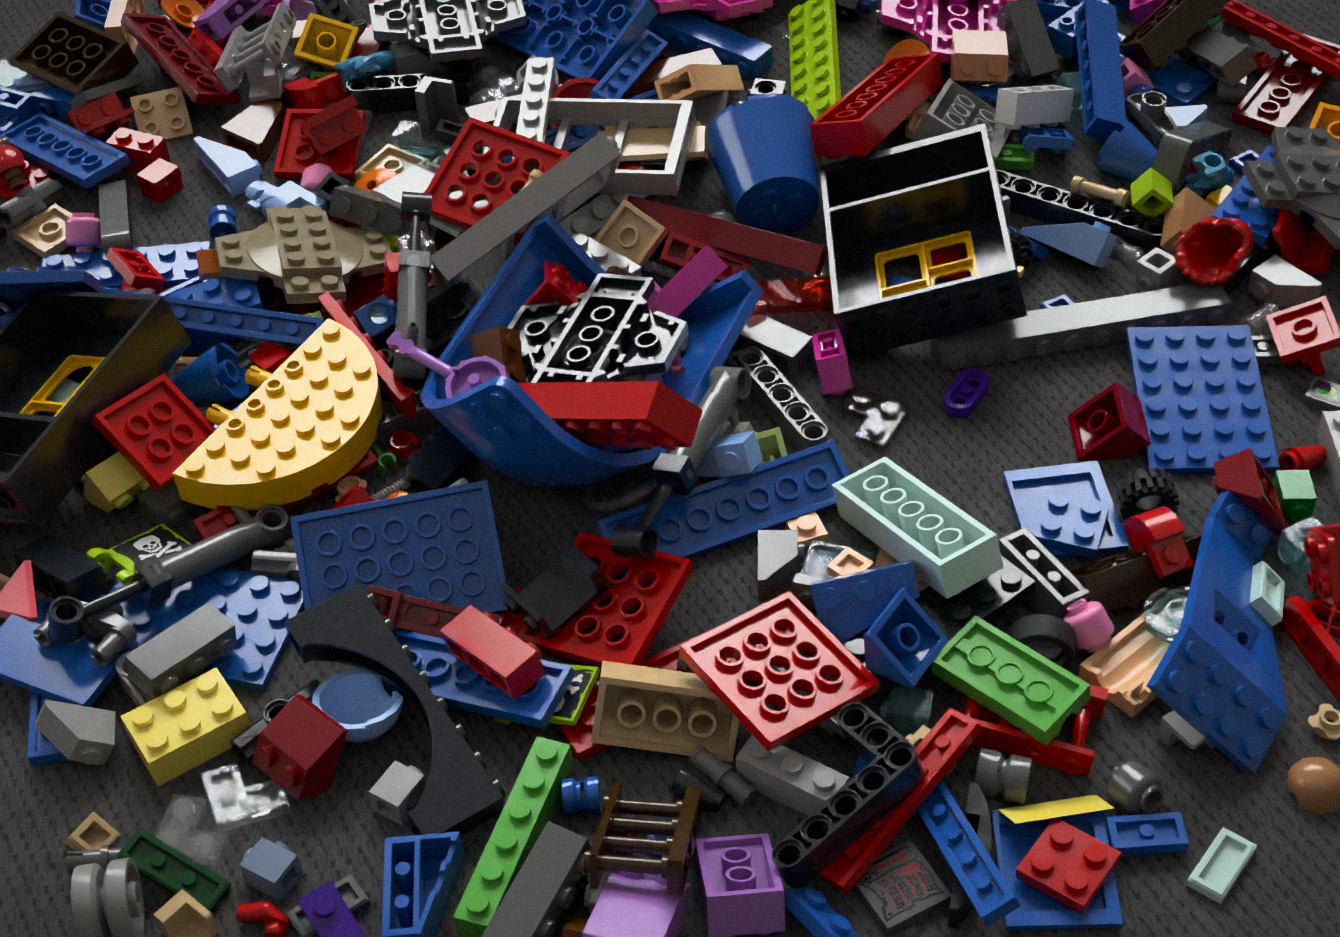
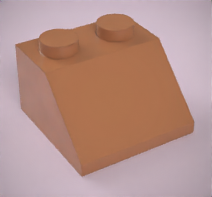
[950,30,1008,85]

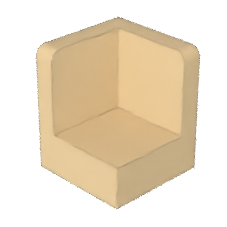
[153,889,219,937]

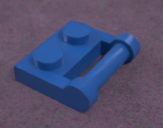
[1017,126,1074,153]

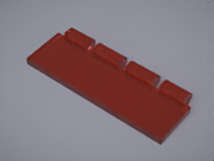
[750,276,834,316]

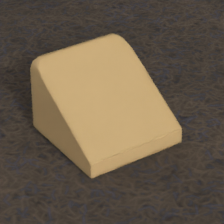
[65,811,121,851]

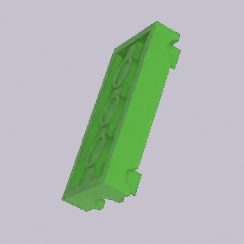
[931,615,1090,745]

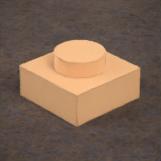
[785,511,828,547]
[827,547,874,578]

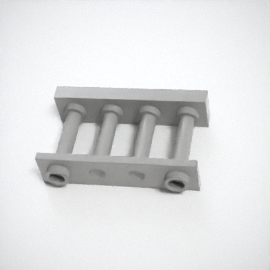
[214,2,297,92]

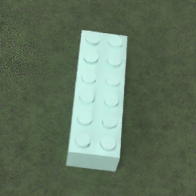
[832,457,1004,599]

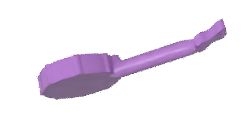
[386,330,509,398]

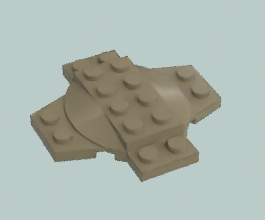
[215,205,392,304]

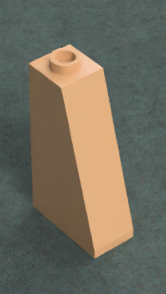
[654,64,744,100]

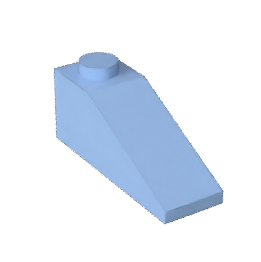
[193,136,262,197]
[1020,221,1118,268]
[667,430,762,477]

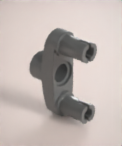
[1125,91,1178,150]
[33,595,137,667]

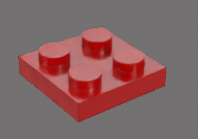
[1015,818,1121,915]

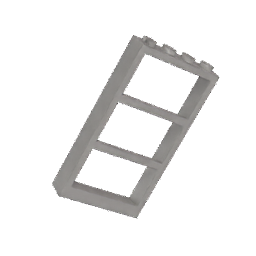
[482,97,696,196]
[430,131,620,293]

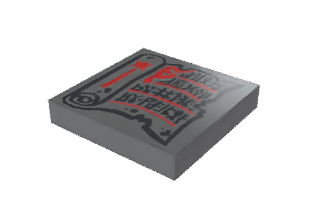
[853,839,952,935]

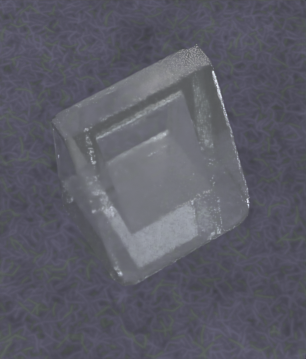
[392,120,423,151]

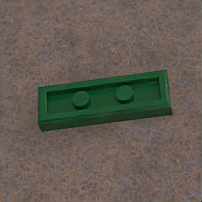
[116,827,231,913]

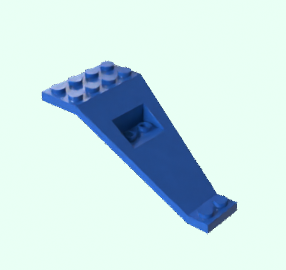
[1146,491,1288,773]

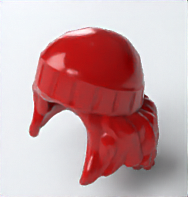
[1174,217,1254,286]

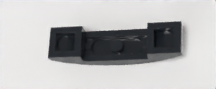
[948,782,992,928]

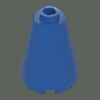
[1095,121,1157,183]
[171,343,250,407]

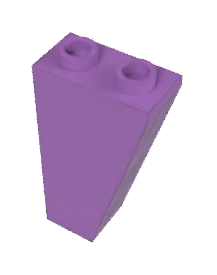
[193,0,270,42]

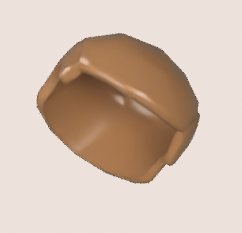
[1287,756,1340,814]

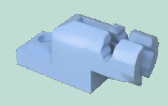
[245,180,330,220]

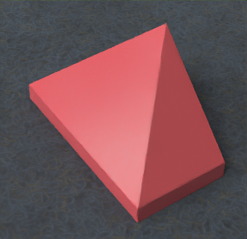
[0,560,37,623]

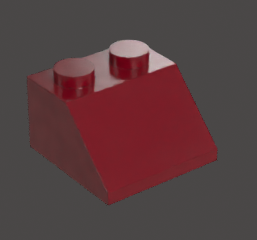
[1068,382,1151,461]
[1212,448,1289,536]
[252,694,348,801]

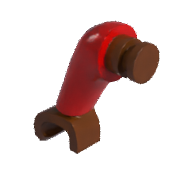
[0,136,29,191]

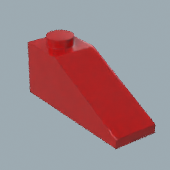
[659,231,751,282]

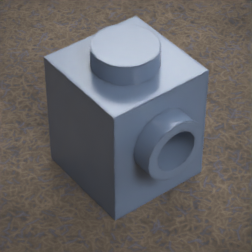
[239,837,304,902]

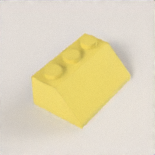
[83,451,151,513]

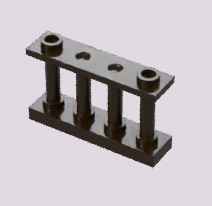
[583,781,702,896]

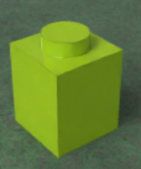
[1130,167,1174,218]

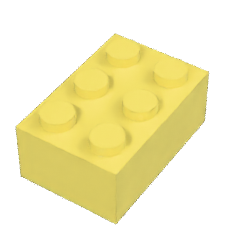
[120,667,251,786]

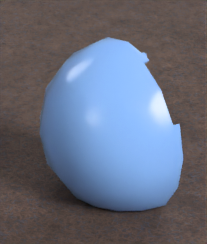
[312,669,403,743]

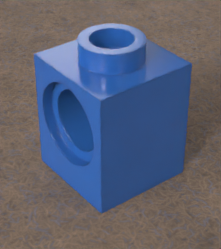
[352,295,397,339]

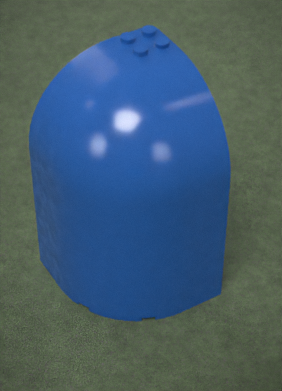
[422,214,764,488]

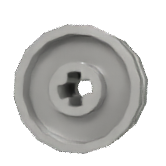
[71,857,144,937]

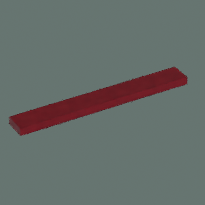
[627,195,828,276]

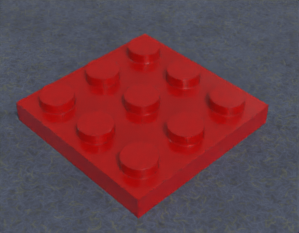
[273,109,366,180]
[91,374,216,491]

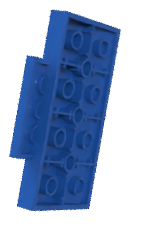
[490,0,658,80]

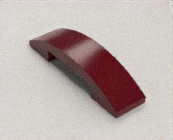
[366,585,500,638]

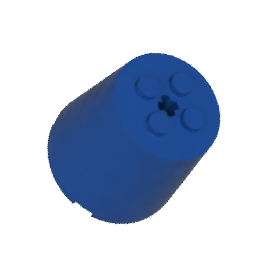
[707,93,820,233]

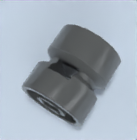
[974,748,1033,805]

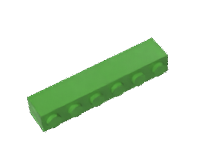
[453,736,574,937]

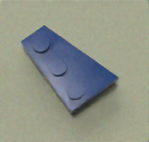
[810,560,920,643]
[382,831,465,937]

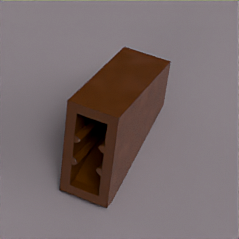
[221,99,286,164]

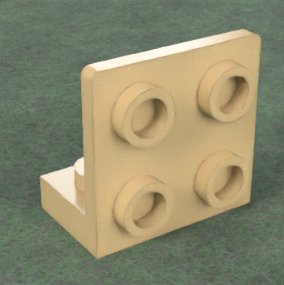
[130,87,193,140]

